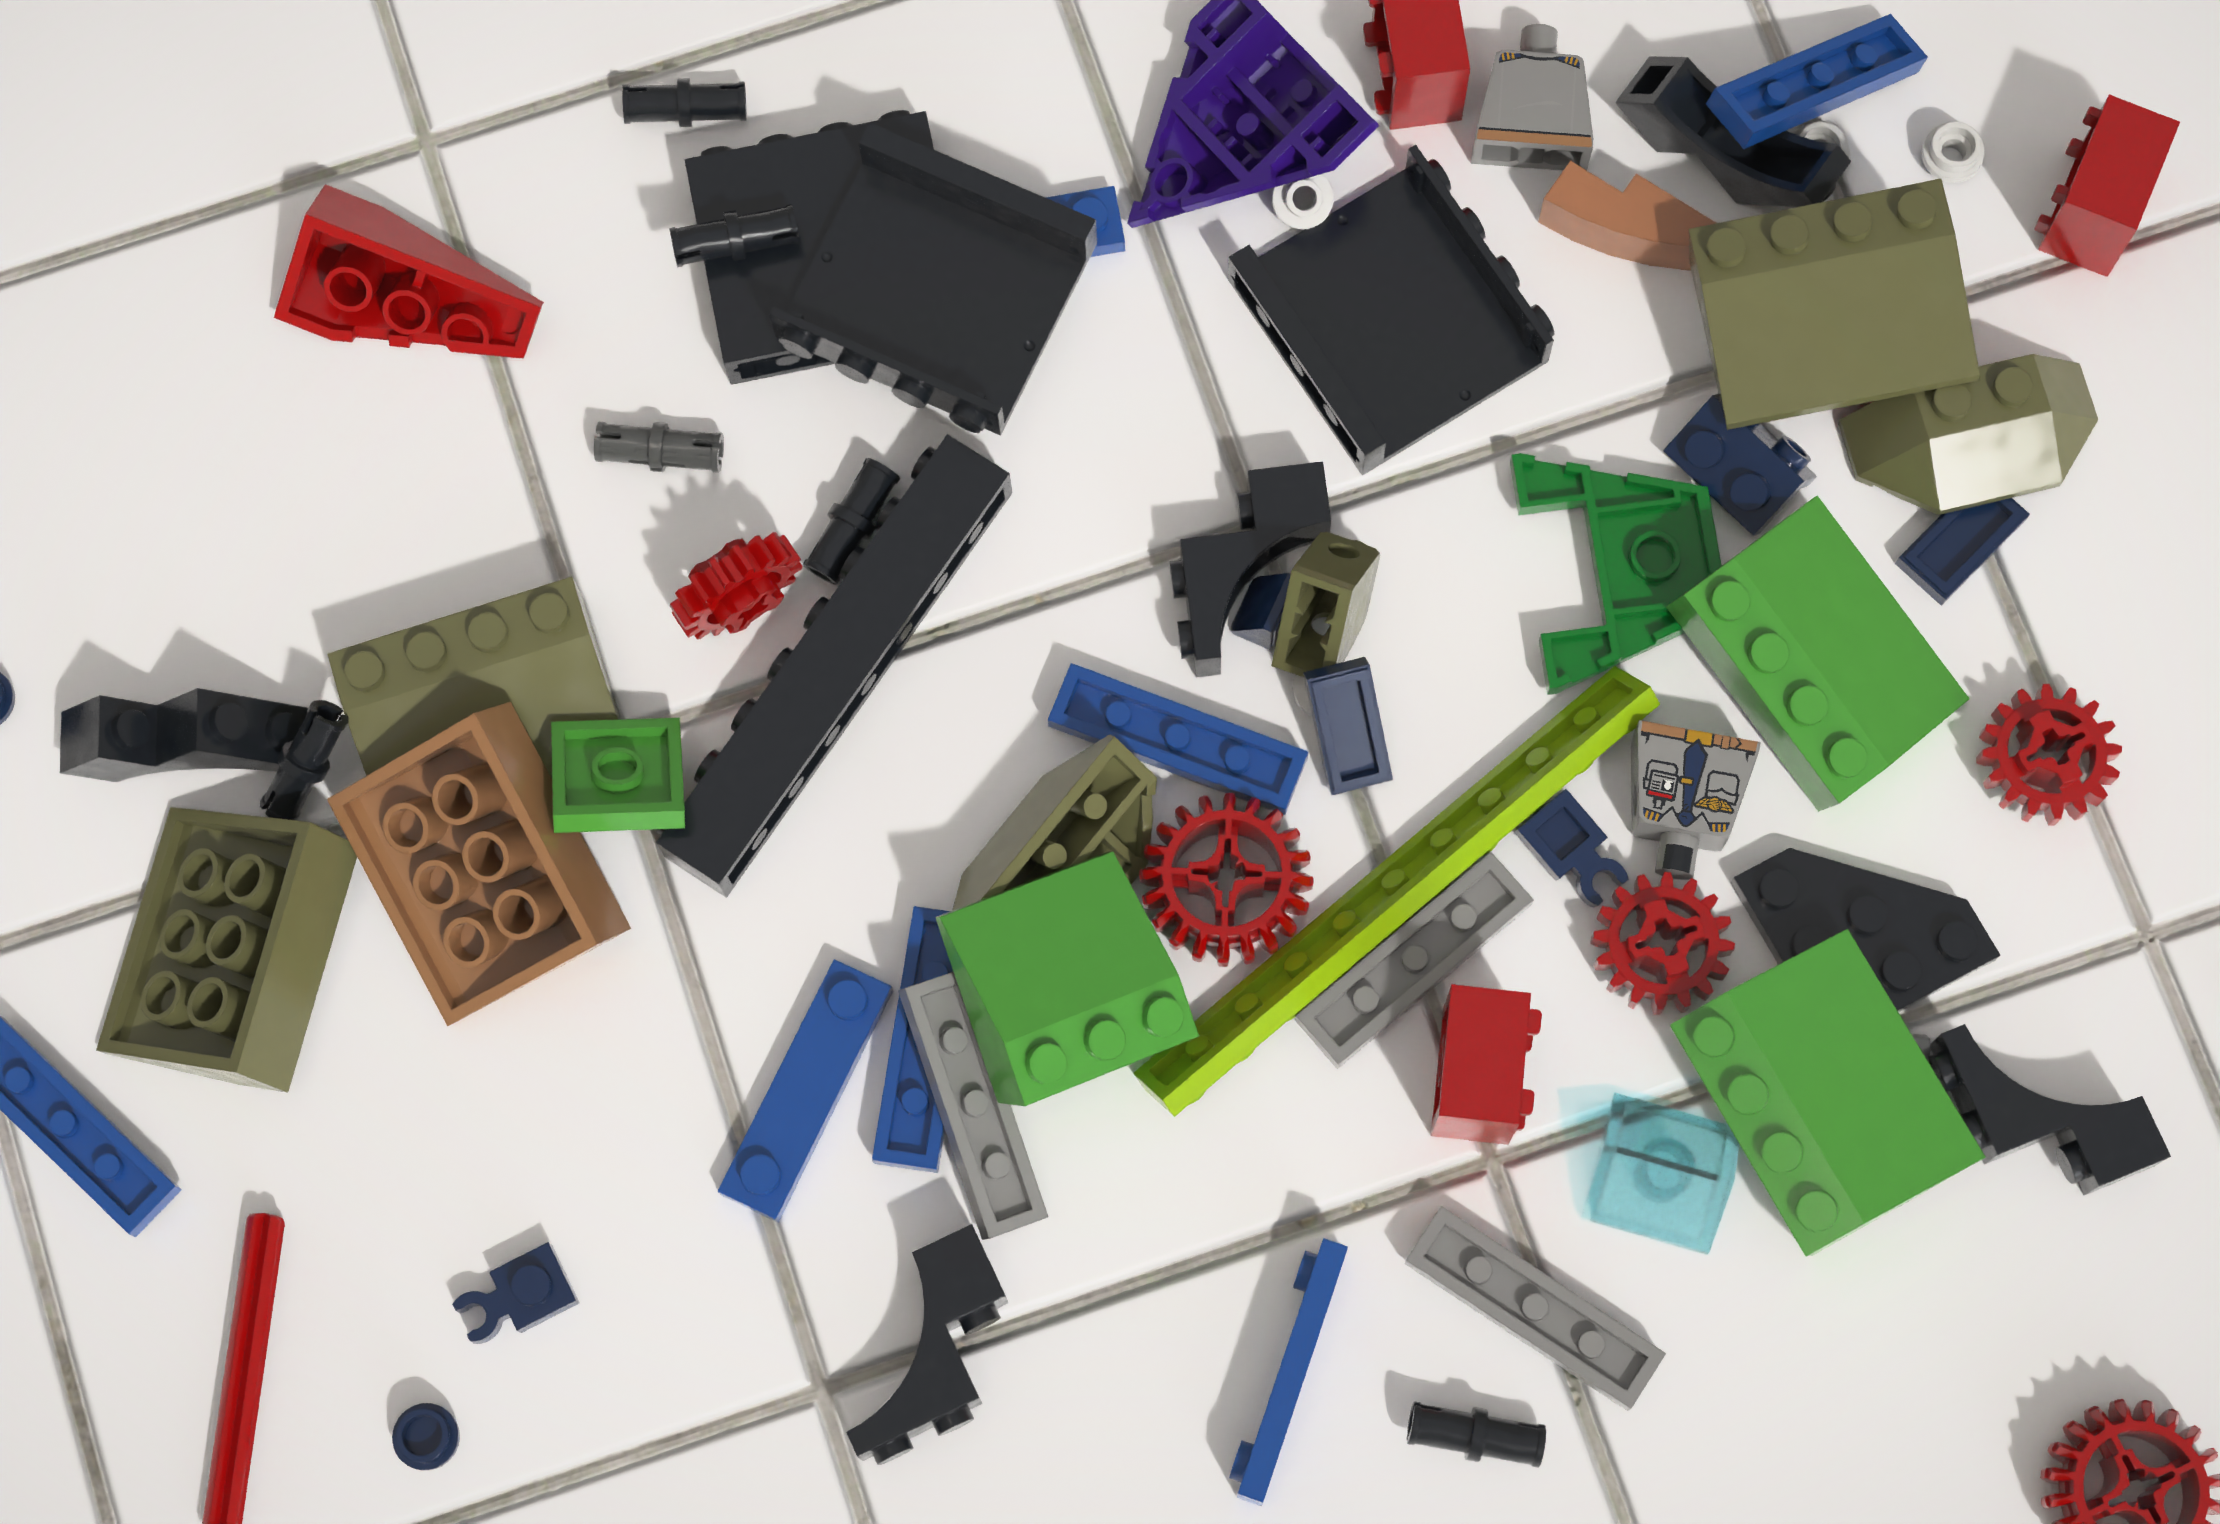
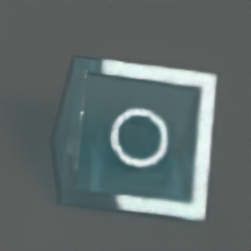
[1580,1092,1739,1255]

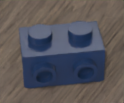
[1663,394,1817,536]

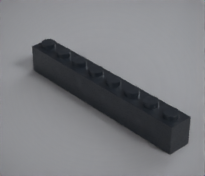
[656,434,1013,898]

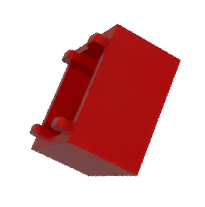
[1363,0,1470,130]
[2034,94,2180,277]
[1431,984,1542,1145]

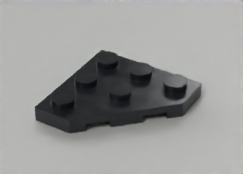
[1730,848,2001,1012]

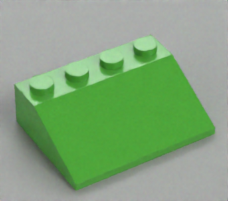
[1666,495,1970,812]
[1670,929,1986,1257]

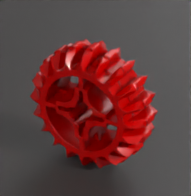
[1139,792,1314,967]
[2040,1399,2220,1524]

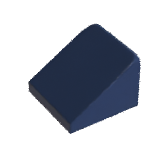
[1231,573,1291,650]

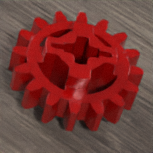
[669,532,803,640]
[1976,684,2122,826]
[1590,872,1735,1015]

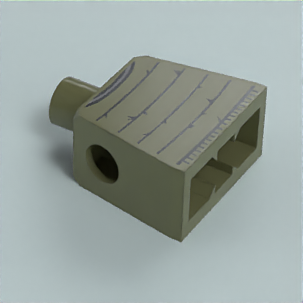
[1271,532,1381,677]

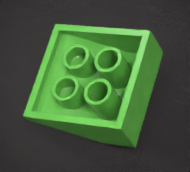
[935,851,1199,1106]

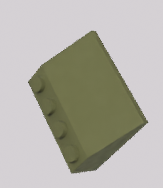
[1689,178,1980,430]
[327,576,620,778]
[96,807,357,1093]

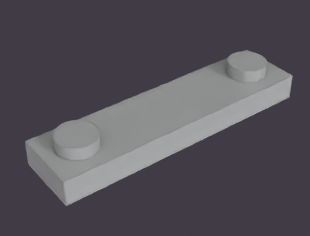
[1295,852,1534,1069]
[898,972,1049,1240]
[1404,1206,1666,1411]

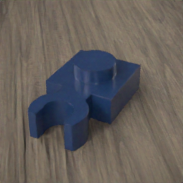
[1514,789,1629,908]
[452,1242,580,1344]

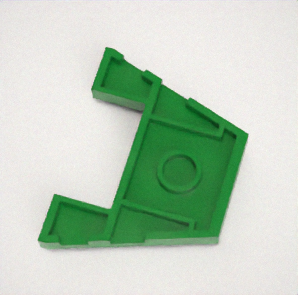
[1510,453,1722,695]

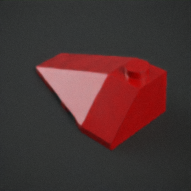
[273,184,544,359]

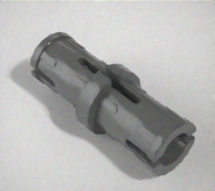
[594,421,724,473]

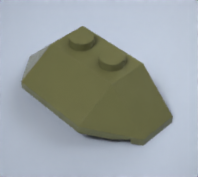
[1838,354,2099,515]
[952,735,1157,911]

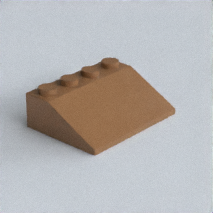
[327,702,632,1027]

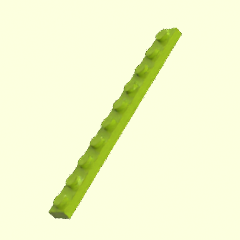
[1133,666,1660,1117]

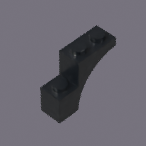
[1615,56,1851,207]
[1169,461,1331,677]
[59,688,308,782]
[1928,1024,2171,1196]
[846,1224,1009,1465]

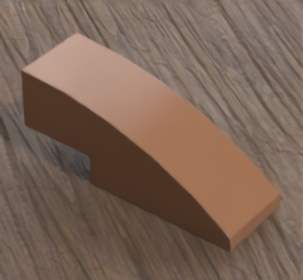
[1538,160,1716,271]

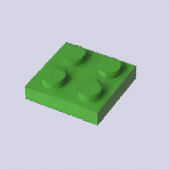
[551,718,685,833]

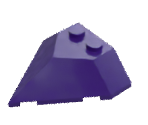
[1127,0,1380,228]

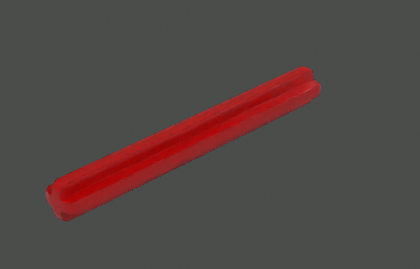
[202,1213,285,1524]

